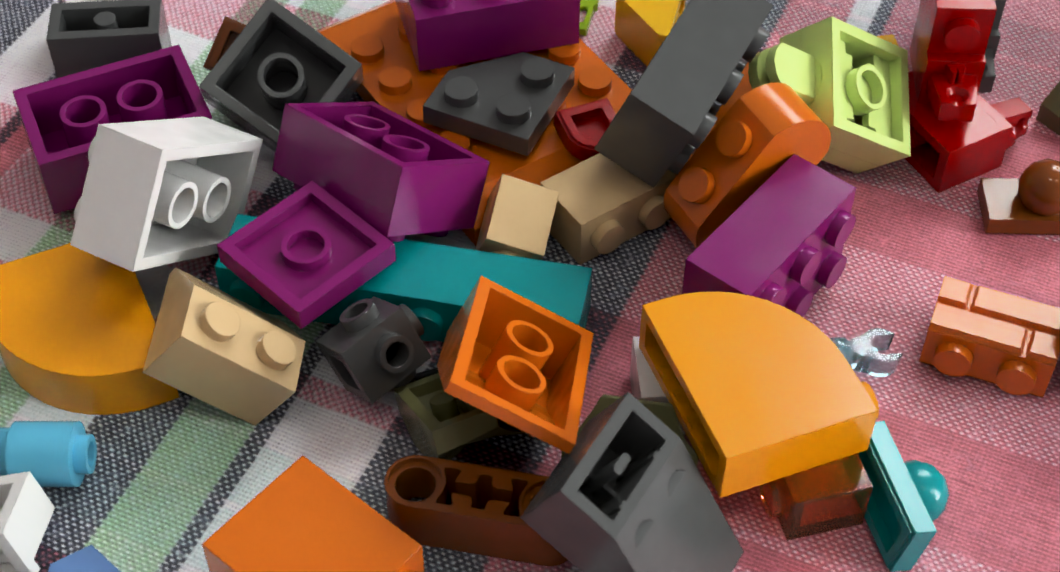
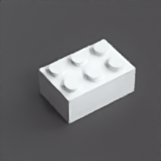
[70,116,263,272]

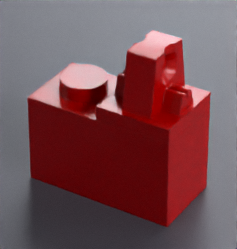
[909,0,997,122]
[904,71,1033,193]

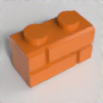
[919,276,1060,398]

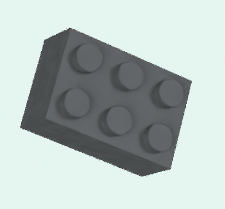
[594,0,774,188]

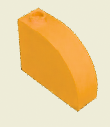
[0,243,180,415]
[639,291,879,498]

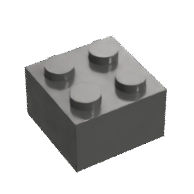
[199,0,363,152]

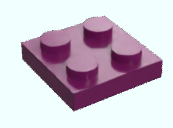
[217,180,396,329]

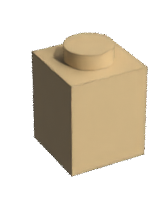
[475,174,559,260]

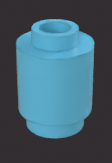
[0,421,97,487]

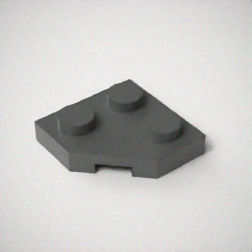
[423,52,575,156]

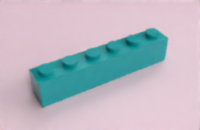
[215,214,592,342]

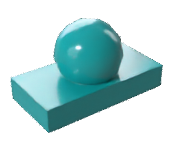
[840,421,949,572]

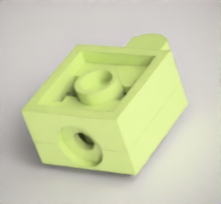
[748,16,911,174]

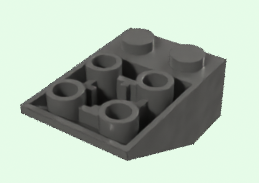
[520,392,744,572]

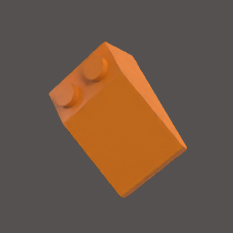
[437,275,594,454]

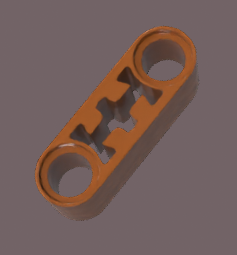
[384,455,568,566]

